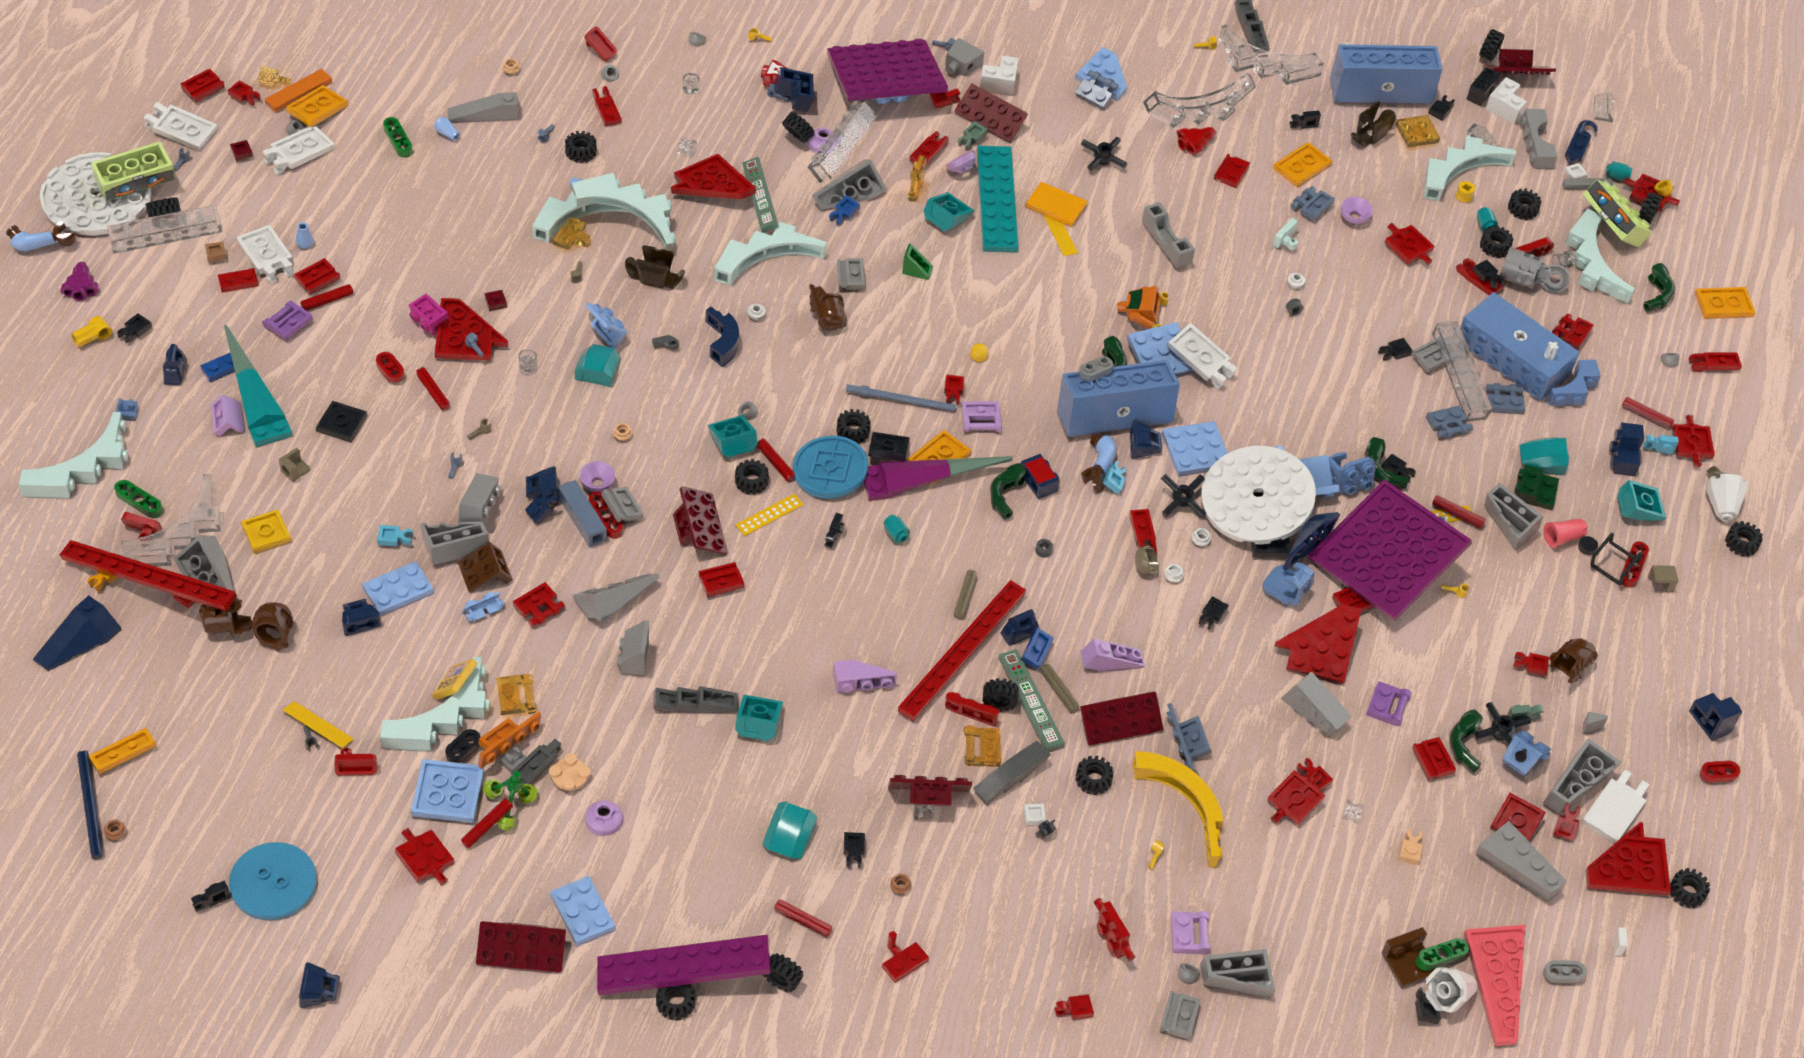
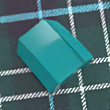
[923,192,975,231]
[574,344,620,387]
[707,415,758,458]
[1519,437,1569,475]
[1617,480,1666,521]
[735,694,783,742]
[762,801,817,859]

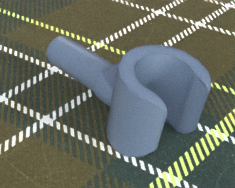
[932,38,956,51]
[767,84,790,102]
[538,124,555,143]
[173,148,190,171]
[465,332,484,357]
[448,452,462,479]

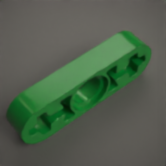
[383,117,412,157]
[114,480,163,518]
[1415,938,1469,971]

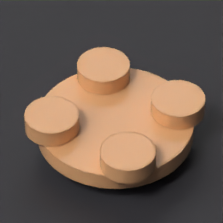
[549,753,591,791]

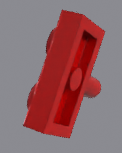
[882,931,929,983]

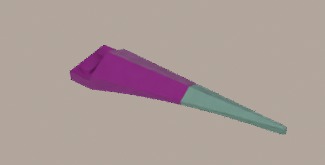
[864,456,1013,501]

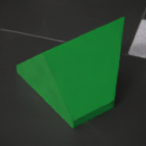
[902,243,933,280]

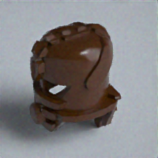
[809,284,847,330]
[199,598,252,637]
[1549,638,1598,684]

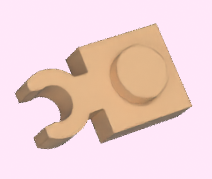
[1398,828,1423,865]

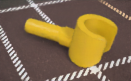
[747,28,772,42]
[1194,36,1217,50]
[1441,583,1469,598]
[1148,840,1164,869]

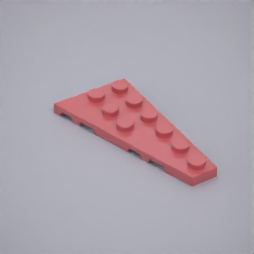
[1464,925,1526,1046]

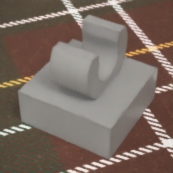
[499,746,526,773]

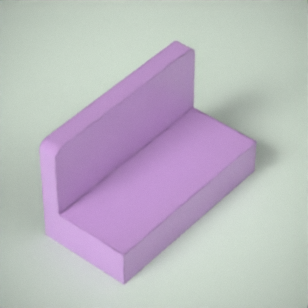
[211,394,245,436]

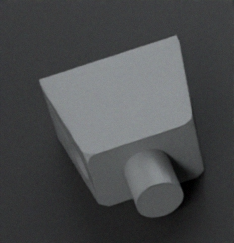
[945,38,985,76]

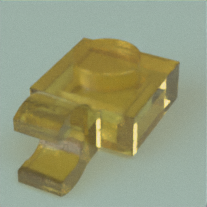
[257,65,291,87]

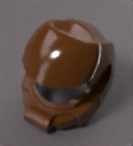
[251,602,293,651]

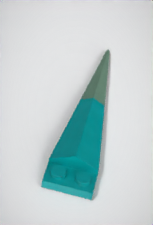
[224,324,292,447]

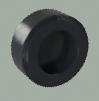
[1578,536,1598,555]

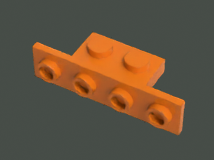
[478,711,541,769]

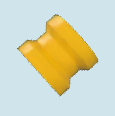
[1455,181,1475,203]

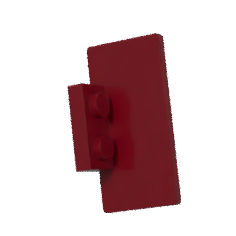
[1483,49,1556,75]
[954,83,1028,142]
[673,486,728,555]
[1080,691,1164,745]
[888,775,973,806]
[476,921,566,973]

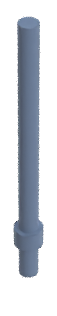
[846,384,956,412]

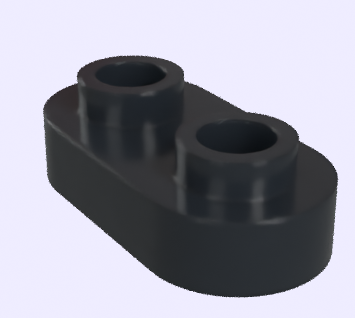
[445,729,481,763]

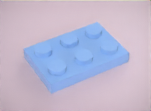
[362,561,434,616]
[550,876,615,946]

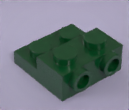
[1514,464,1559,510]

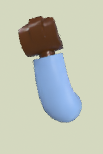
[6,220,77,251]
[1081,433,1116,493]

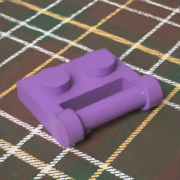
[262,300,313,341]
[1366,681,1412,726]

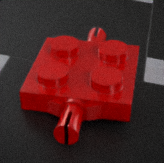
[1623,173,1680,212]
[1385,223,1435,265]
[1672,415,1715,467]
[1267,770,1325,826]
[395,828,454,885]
[1093,898,1136,961]

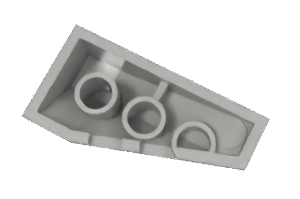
[174,535,233,590]

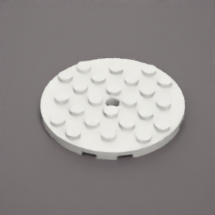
[40,152,152,236]
[1202,446,1316,544]

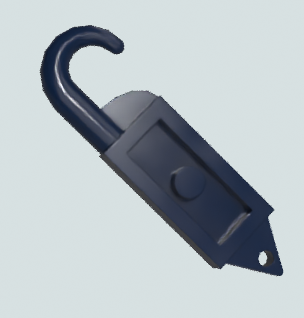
[1565,120,1598,165]

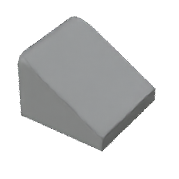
[1583,712,1608,734]

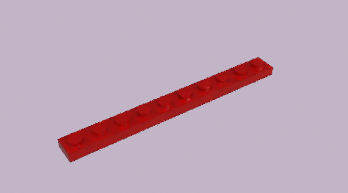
[59,540,237,611]
[898,580,1026,721]

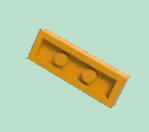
[88,728,157,775]

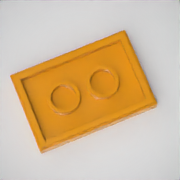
[286,85,348,128]
[1273,142,1333,188]
[1025,181,1088,227]
[1694,287,1756,319]
[906,430,972,485]

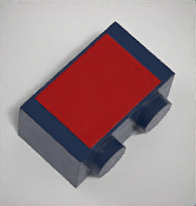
[1021,453,1060,499]

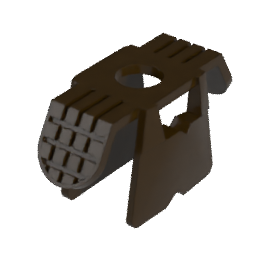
[1350,101,1396,148]
[625,245,685,289]

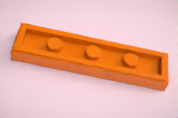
[265,68,332,113]

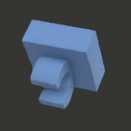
[116,399,139,421]

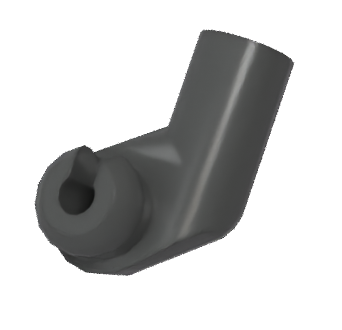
[652,335,679,350]

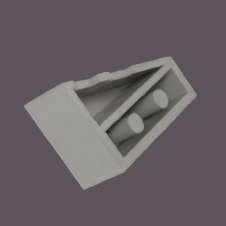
[459,473,501,526]
[1484,483,1543,551]
[421,521,489,565]
[1280,672,1352,736]
[1200,949,1275,998]

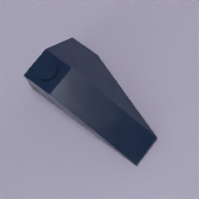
[1282,512,1340,571]
[33,595,122,671]

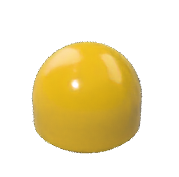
[1655,180,1673,197]
[970,343,988,362]

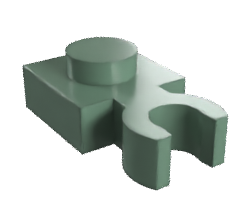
[958,121,988,150]
[1507,705,1544,721]

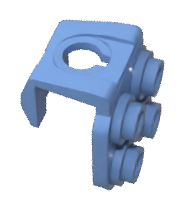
[1329,452,1375,495]
[1262,562,1314,606]
[1502,730,1551,777]

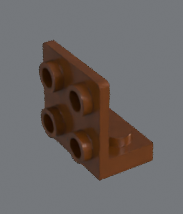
[458,541,513,593]
[1381,927,1435,987]

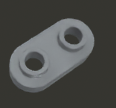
[1079,357,1113,381]
[1543,960,1587,983]

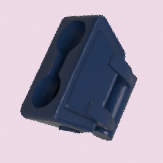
[163,344,187,385]
[1130,421,1162,458]
[526,466,558,505]
[342,599,381,636]
[1000,609,1039,646]
[299,962,340,1008]

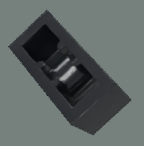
[1466,67,1501,107]

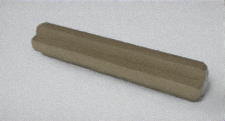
[954,569,977,619]
[1041,663,1079,713]

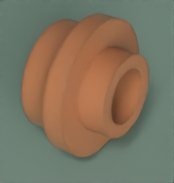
[104,819,126,840]
[890,874,911,894]

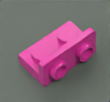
[409,293,449,336]

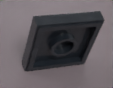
[316,400,367,443]
[868,432,910,462]

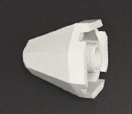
[1706,473,1748,521]
[1426,967,1477,1013]

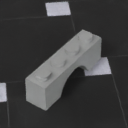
[1520,109,1557,169]
[1142,202,1195,269]

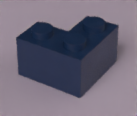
[775,67,814,112]
[1609,422,1644,476]
[1689,693,1742,741]

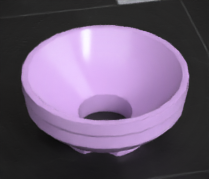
[807,127,839,155]
[946,150,976,174]
[1341,197,1373,224]
[580,461,615,492]
[585,800,623,836]

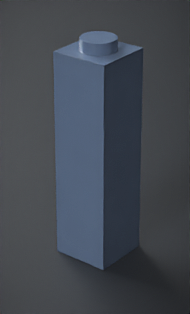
[558,480,607,547]

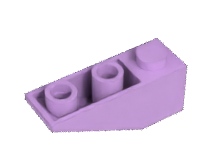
[1080,639,1145,671]
[833,660,897,693]

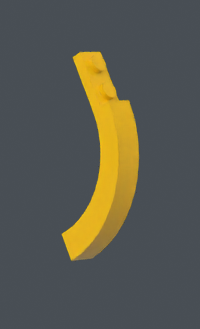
[1132,751,1223,867]

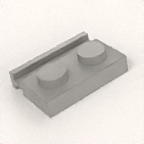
[837,258,865,290]
[1411,337,1456,373]
[601,487,644,522]
[1160,991,1201,1040]

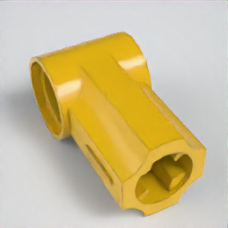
[71,316,112,347]

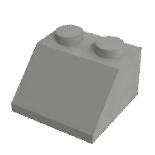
[617,620,649,676]

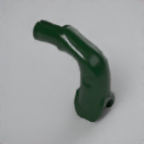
[1643,263,1675,312]
[1102,336,1128,367]
[1365,437,1409,489]
[990,463,1026,519]
[1449,709,1483,773]

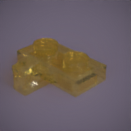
[553,217,591,250]

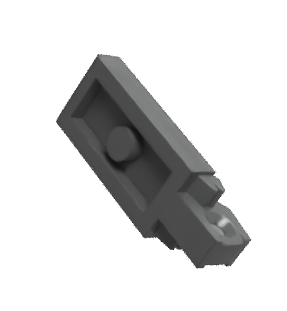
[511,739,561,785]

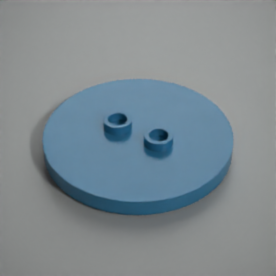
[793,436,868,499]
[229,842,317,920]

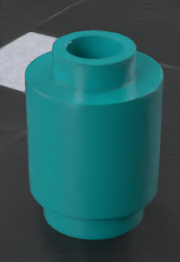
[1605,161,1632,181]
[1477,207,1498,232]
[883,514,910,543]

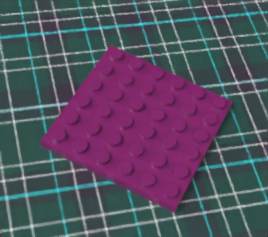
[827,39,948,101]
[1308,480,1472,621]

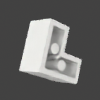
[980,56,1018,96]
[1486,77,1527,124]

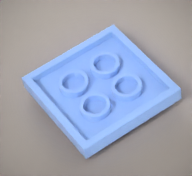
[1127,322,1194,376]
[1161,421,1227,476]
[411,759,485,823]

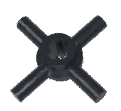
[1081,137,1128,171]
[1161,474,1206,518]
[1475,702,1531,754]

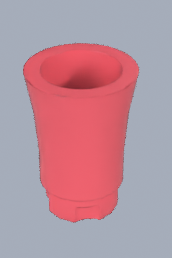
[1543,518,1588,548]

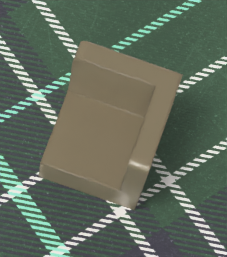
[279,448,310,482]
[1648,565,1679,592]

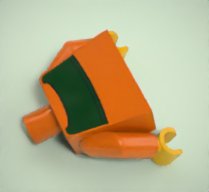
[1117,286,1169,329]

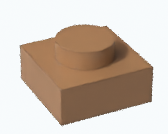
[205,242,226,262]

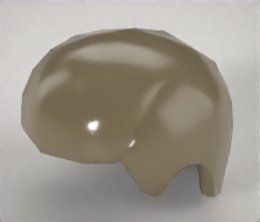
[1135,545,1159,575]

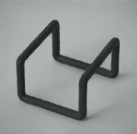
[1590,533,1643,585]

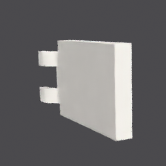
[144,102,217,151]
[263,126,335,175]
[236,225,294,284]
[1167,323,1238,389]
[1581,769,1650,844]

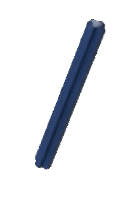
[77,750,103,859]

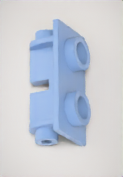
[462,592,505,622]

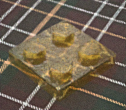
[1396,115,1440,148]

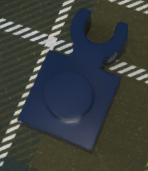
[525,488,559,524]

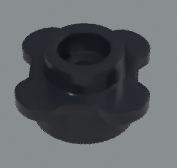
[1036,819,1056,838]

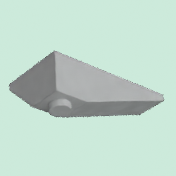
[448,92,518,123]
[812,159,887,210]
[573,573,659,621]

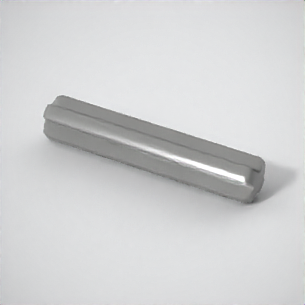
[1562,178,1613,189]

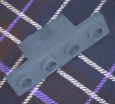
[1166,703,1212,776]

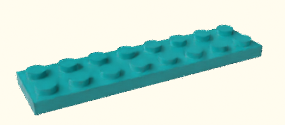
[977,145,1018,252]

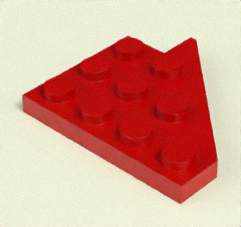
[670,154,756,200]
[434,298,508,361]
[1274,604,1362,684]
[1586,822,1671,896]

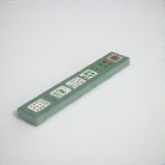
[742,157,779,233]
[998,649,1065,751]

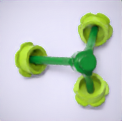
[483,771,538,830]

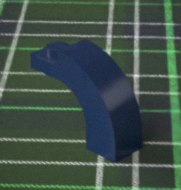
[705,306,739,367]

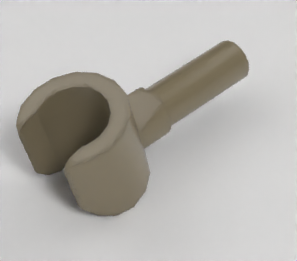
[571,261,582,282]
[467,418,492,440]
[1706,466,1729,479]

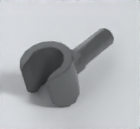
[303,725,318,750]

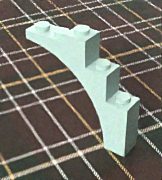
[1423,136,1516,201]
[572,173,676,251]
[532,192,632,243]
[1565,208,1635,304]
[714,222,827,286]
[19,412,128,498]
[380,657,490,751]

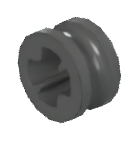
[1285,298,1304,316]
[1035,539,1053,558]

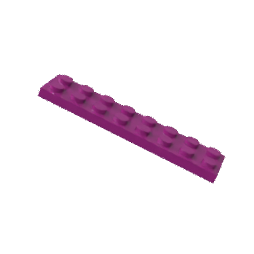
[597,934,771,996]

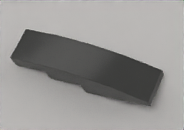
[1234,0,1270,53]
[653,686,738,713]
[973,741,1051,804]

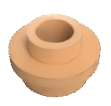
[502,58,520,74]
[613,423,632,441]

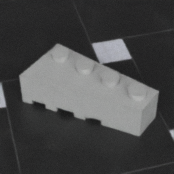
[1543,739,1621,814]
[1476,821,1566,901]

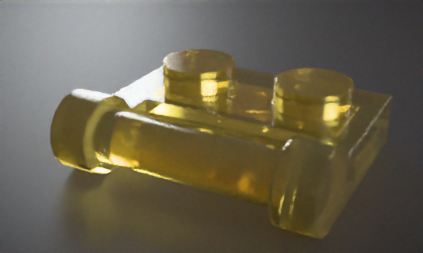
[907,155,926,202]
[496,674,538,715]
[963,725,1001,767]

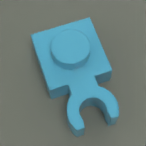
[1643,435,1679,454]
[1103,461,1126,494]
[377,525,413,546]

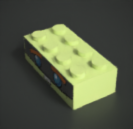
[91,142,175,201]
[1583,179,1653,247]

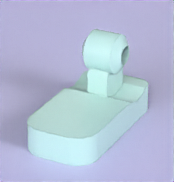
[1273,218,1299,250]

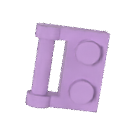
[961,401,1001,432]
[1171,911,1211,954]

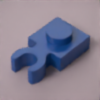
[829,195,860,225]

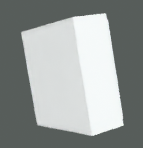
[1563,163,1588,179]
[1023,804,1046,826]
[1613,927,1628,956]

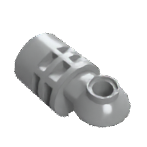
[1500,247,1570,293]

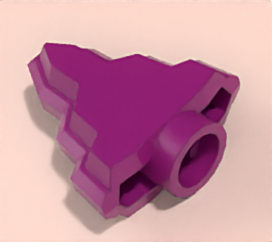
[60,261,99,301]

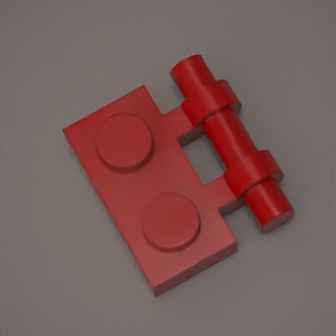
[1552,313,1594,351]
[513,582,565,627]

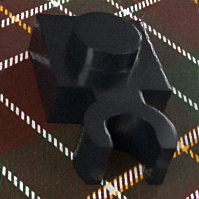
[1428,95,1455,121]
[1289,110,1321,129]
[1472,260,1504,289]
[117,313,152,343]
[1378,338,1413,361]
[1381,454,1416,483]
[824,512,845,548]
[1198,596,1229,630]
[843,832,865,868]
[191,880,230,912]
[1415,987,1441,1024]

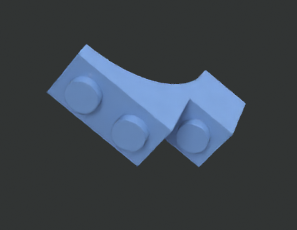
[1547,360,1601,406]

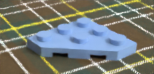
[1075,47,1127,101]

